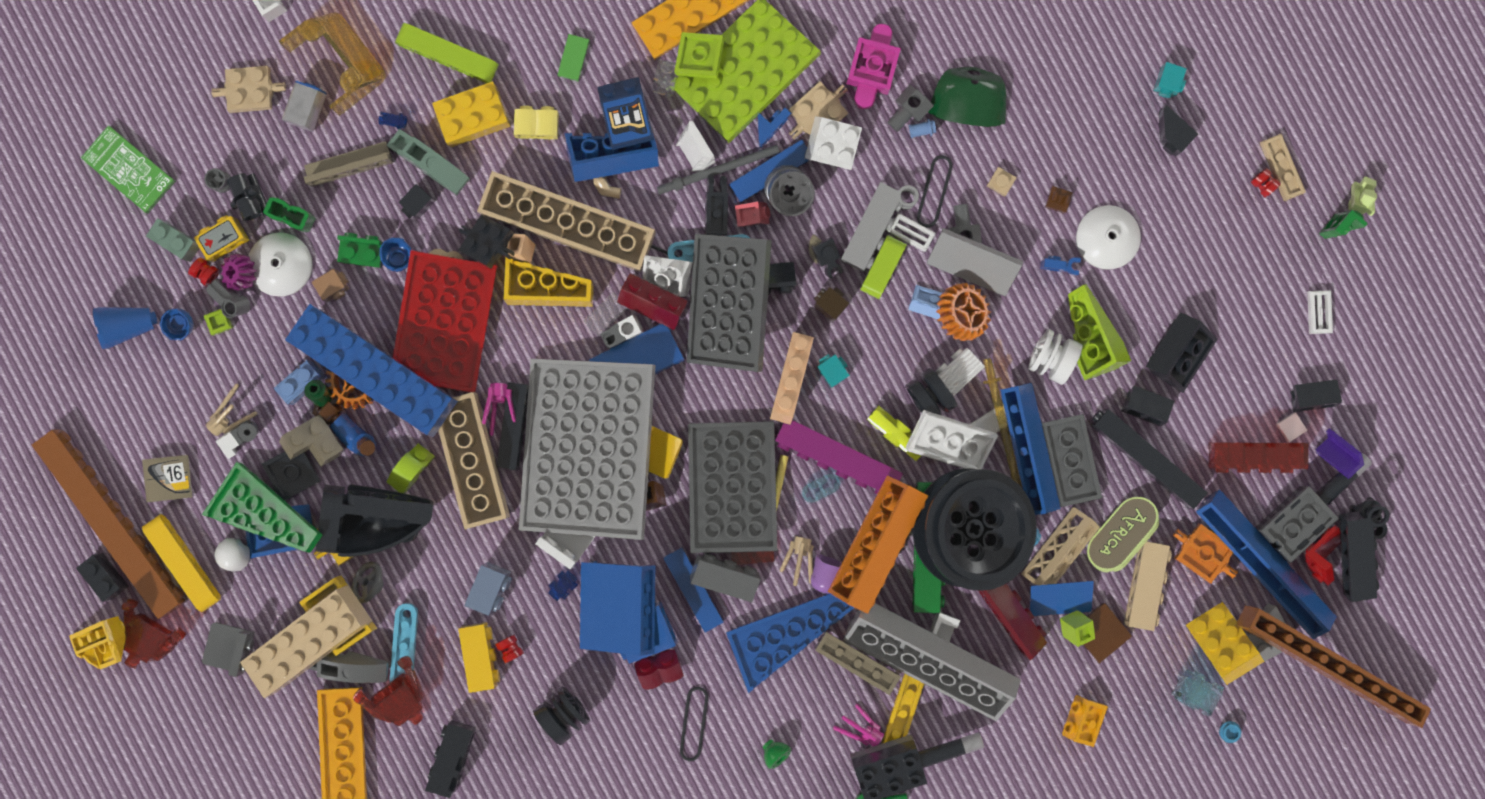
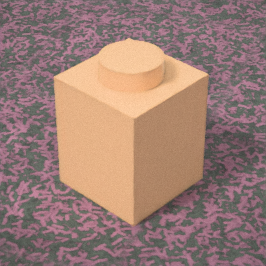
[507,234,535,264]

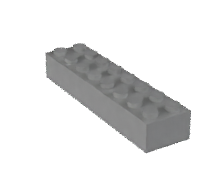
[843,603,1021,721]

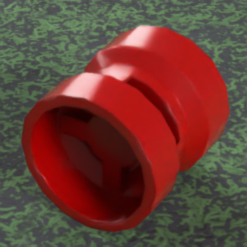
[1250,168,1281,198]
[188,257,220,287]
[495,634,524,663]

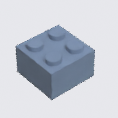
[464,562,512,616]

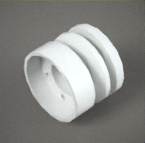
[1028,329,1082,385]

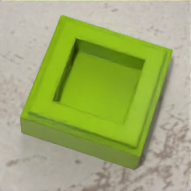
[204,309,233,336]

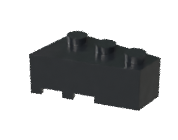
[425,720,476,798]

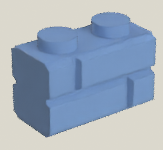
[274,360,326,405]

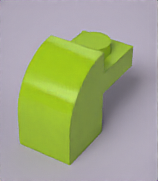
[386,443,435,493]

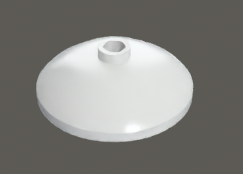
[1076,205,1141,270]
[249,233,312,297]

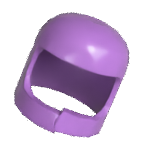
[811,554,842,594]

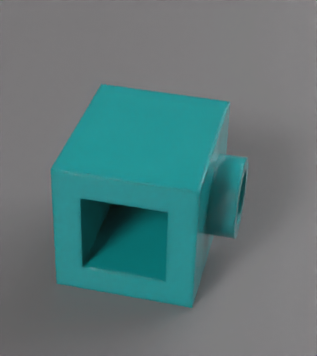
[1153,62,1187,98]
[817,354,850,388]

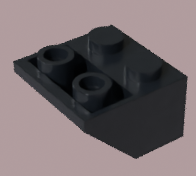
[768,262,797,295]

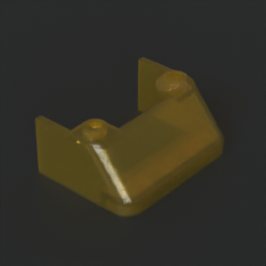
[278,12,386,116]

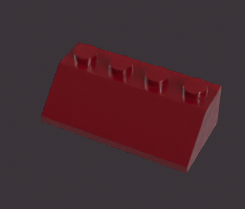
[978,582,1047,660]

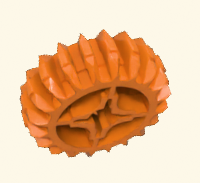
[936,283,991,341]
[325,371,374,409]

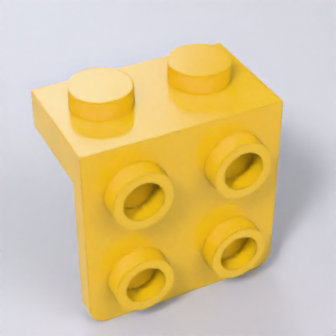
[649,426,683,479]

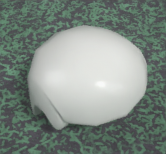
[214,538,250,571]

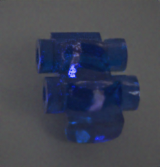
[548,570,578,601]

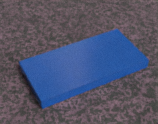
[589,324,684,375]

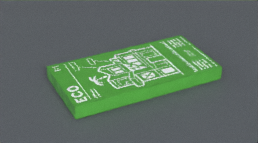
[81,125,176,213]

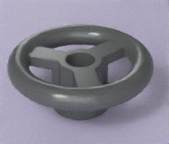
[351,561,383,603]

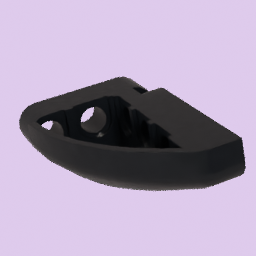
[316,484,434,557]

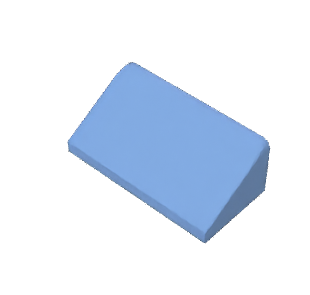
[908,285,942,319]

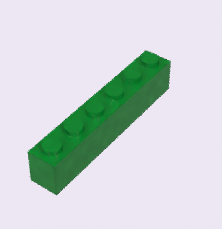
[912,482,945,613]

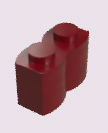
[634,650,684,690]

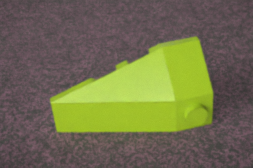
[1068,284,1131,380]

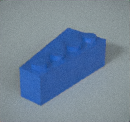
[564,133,659,182]

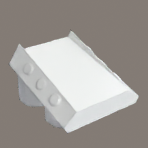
[676,121,715,172]
[642,255,693,297]

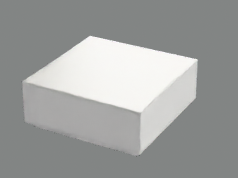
[1276,412,1308,442]

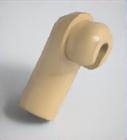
[593,176,621,199]

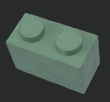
[146,218,199,262]

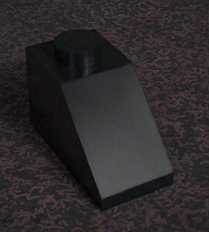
[1159,105,1198,156]

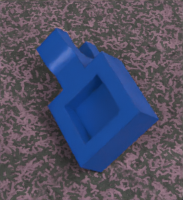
[1040,256,1081,276]

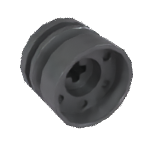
[764,165,814,216]

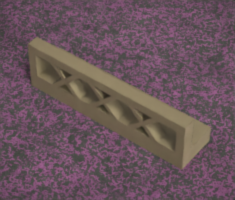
[304,141,394,187]
[814,631,901,695]

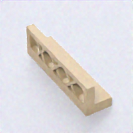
[1021,507,1100,585]

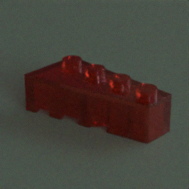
[1208,442,1308,473]

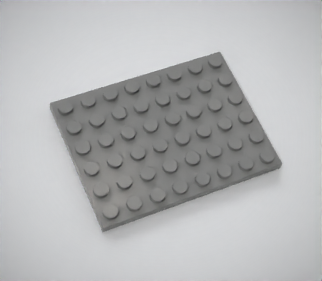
[519,359,656,540]

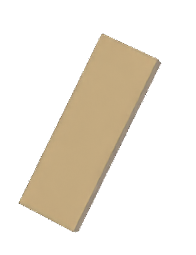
[1260,134,1306,201]

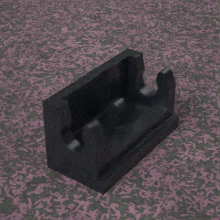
[1290,379,1342,412]
[1121,385,1174,427]

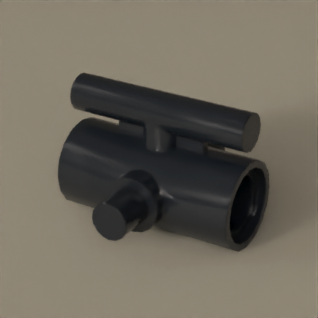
[227,173,267,221]

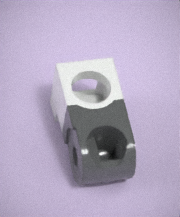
[600,315,645,350]
[216,421,258,459]

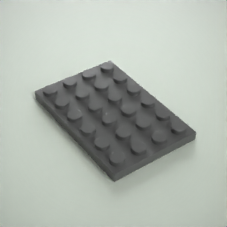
[687,234,772,372]
[688,421,777,553]

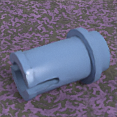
[908,119,936,138]

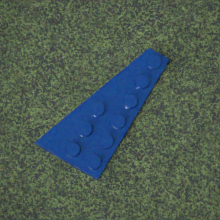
[726,594,854,693]

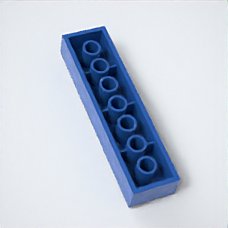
[285,304,458,437]

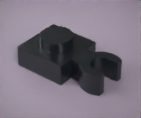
[811,238,843,279]

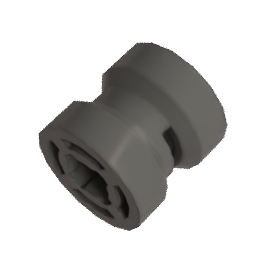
[204,168,231,193]

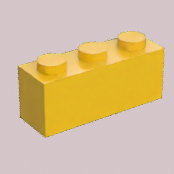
[458,622,500,693]

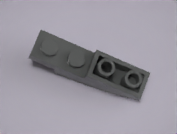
[309,651,389,683]

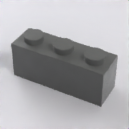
[690,553,761,603]

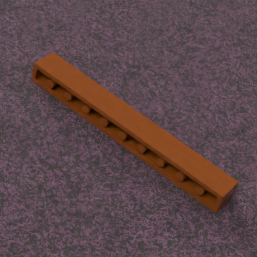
[32,429,186,619]
[1236,605,1431,728]

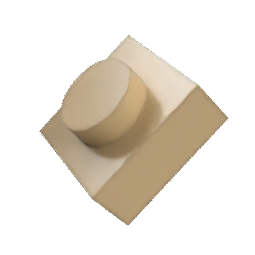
[987,167,1017,197]

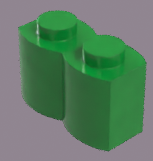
[263,198,316,232]

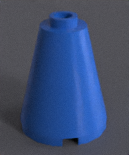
[93,307,158,349]

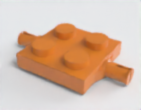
[1172,523,1238,584]

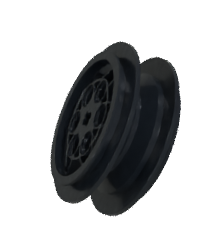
[912,468,1037,591]

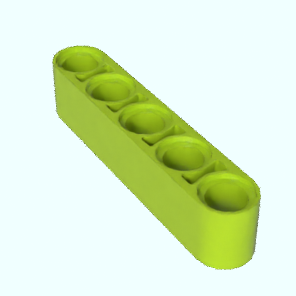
[395,23,499,83]

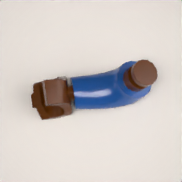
[312,399,376,456]

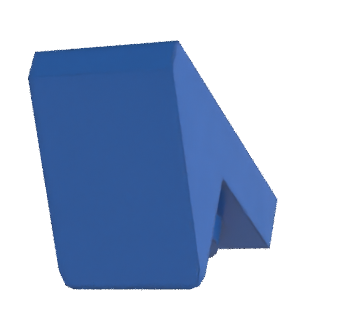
[757,108,791,148]

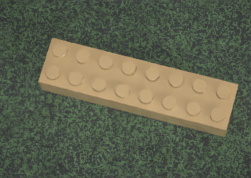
[477,171,656,273]

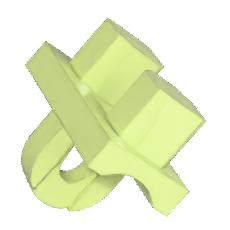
[1348,177,1377,216]

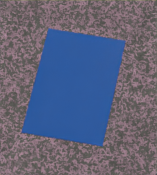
[1030,581,1094,616]

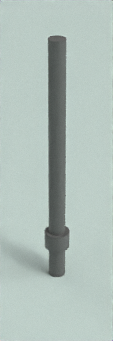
[656,145,780,195]

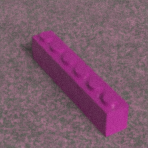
[775,420,903,494]

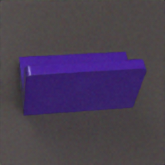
[1315,428,1365,479]

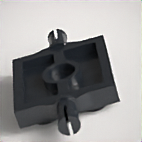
[458,214,515,269]

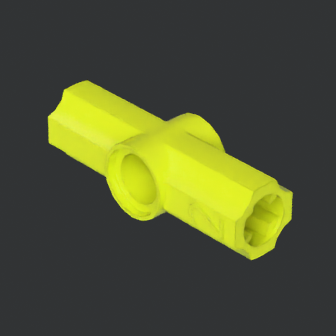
[867,405,922,461]

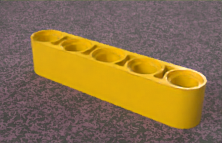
[142,514,221,612]

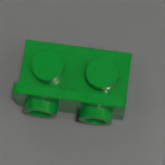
[1319,210,1368,239]
[337,232,383,268]

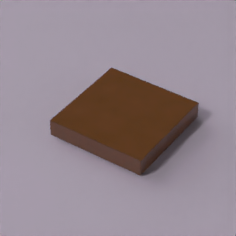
[1083,602,1132,664]

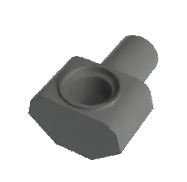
[887,85,933,132]
[948,204,982,244]

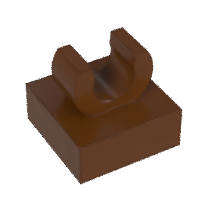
[1045,186,1073,214]

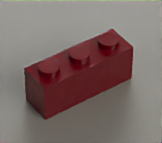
[617,273,688,330]

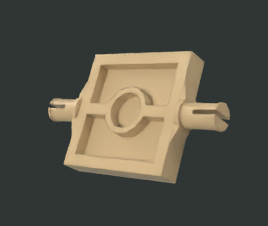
[211,66,286,113]
[788,81,848,140]

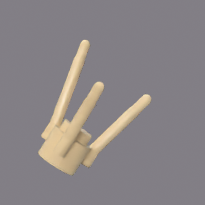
[206,383,258,436]
[780,536,814,586]

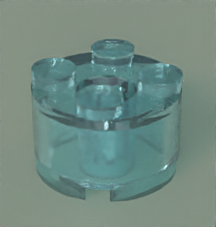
[1171,670,1224,717]

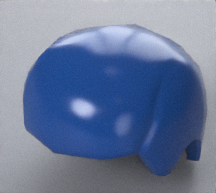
[379,237,412,272]
[160,308,194,341]

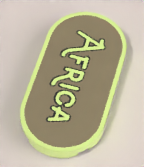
[1087,497,1159,573]

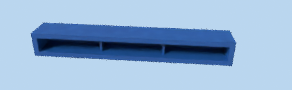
[1196,489,1337,639]

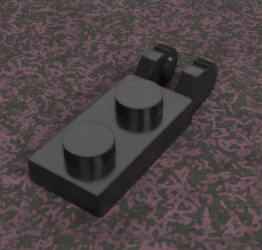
[705,175,728,236]

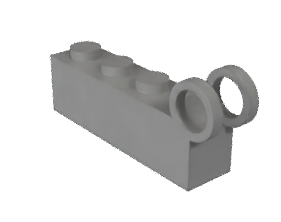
[840,182,919,272]

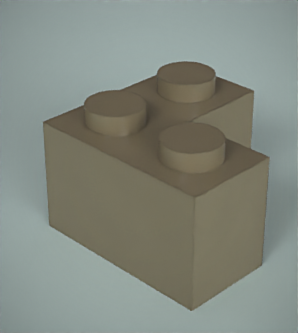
[279,414,343,467]

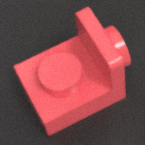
[735,202,771,227]

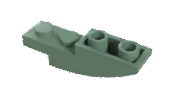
[386,129,470,195]

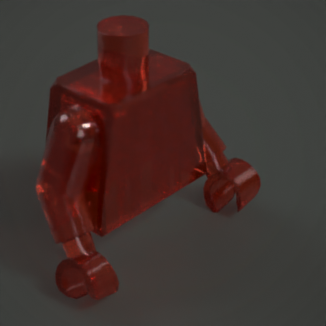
[121,599,186,669]
[353,656,424,726]

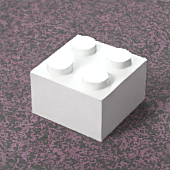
[805,116,862,170]

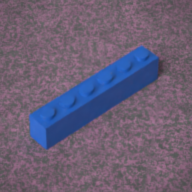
[1000,383,1061,515]

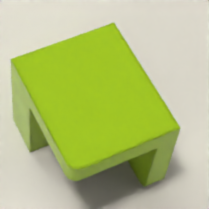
[1060,611,1095,647]

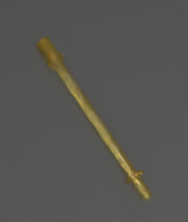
[983,358,1023,489]

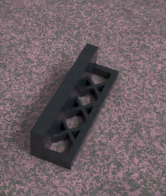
[497,382,529,470]

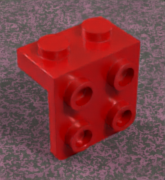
[1305,525,1340,586]

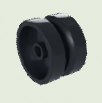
[905,368,957,415]

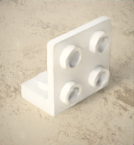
[536,532,595,569]

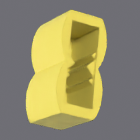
[514,106,559,140]

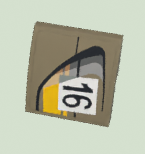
[142,455,192,503]

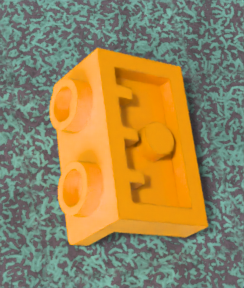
[1062,695,1108,747]

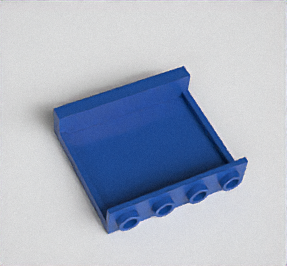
[580,561,656,656]

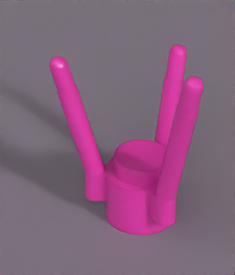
[482,383,516,436]
[833,704,884,747]

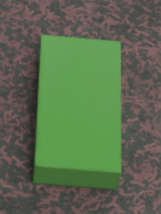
[557,34,590,82]

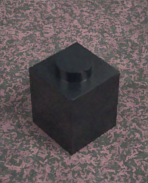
[398,184,435,220]

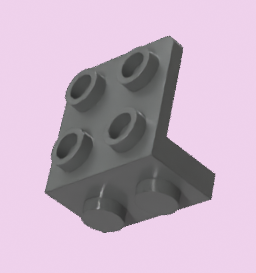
[202,622,255,677]

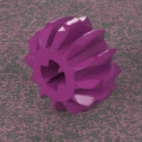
[220,254,257,291]

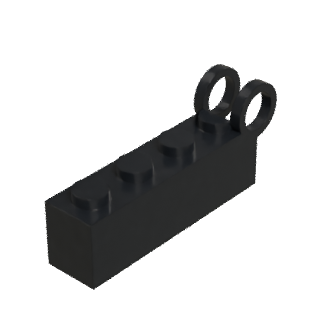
[1339,499,1390,602]

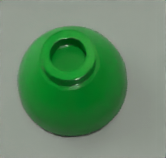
[762,739,791,769]

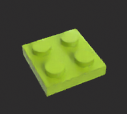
[674,32,725,79]

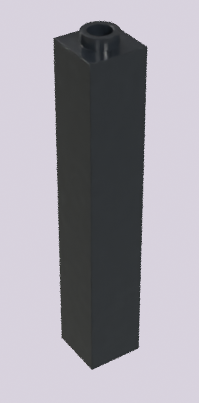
[1090,409,1207,509]

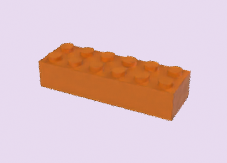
[827,476,928,614]

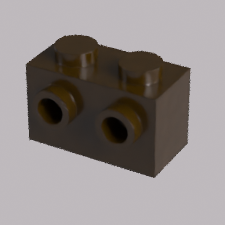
[814,287,850,323]

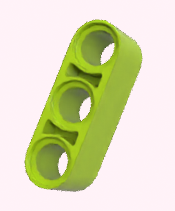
[860,235,907,299]

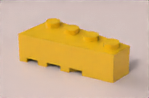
[504,257,594,307]

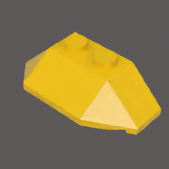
[69,616,126,670]

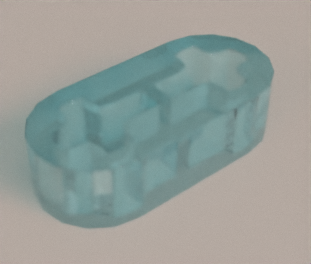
[801,474,840,503]

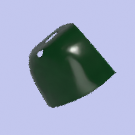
[928,67,1006,127]

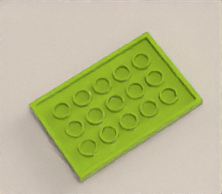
[670,0,821,143]

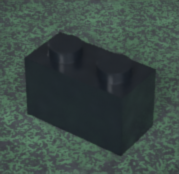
[76,553,129,602]

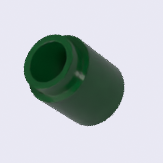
[304,380,332,407]

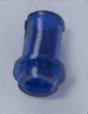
[378,111,408,130]

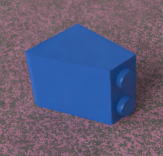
[620,601,678,664]

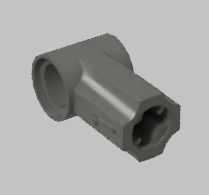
[206,278,251,318]

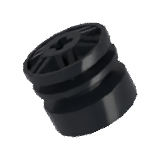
[533,686,591,745]

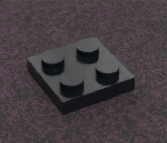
[262,451,321,501]

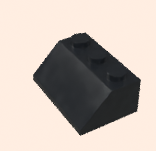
[1146,312,1218,393]

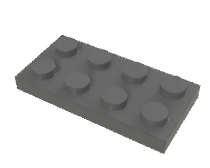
[1041,414,1102,507]

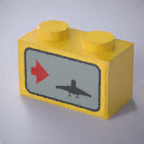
[194,215,250,262]

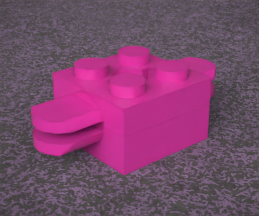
[847,24,901,110]

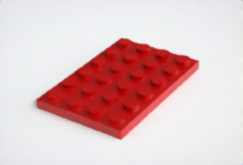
[393,250,497,392]

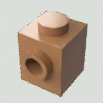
[312,269,349,302]

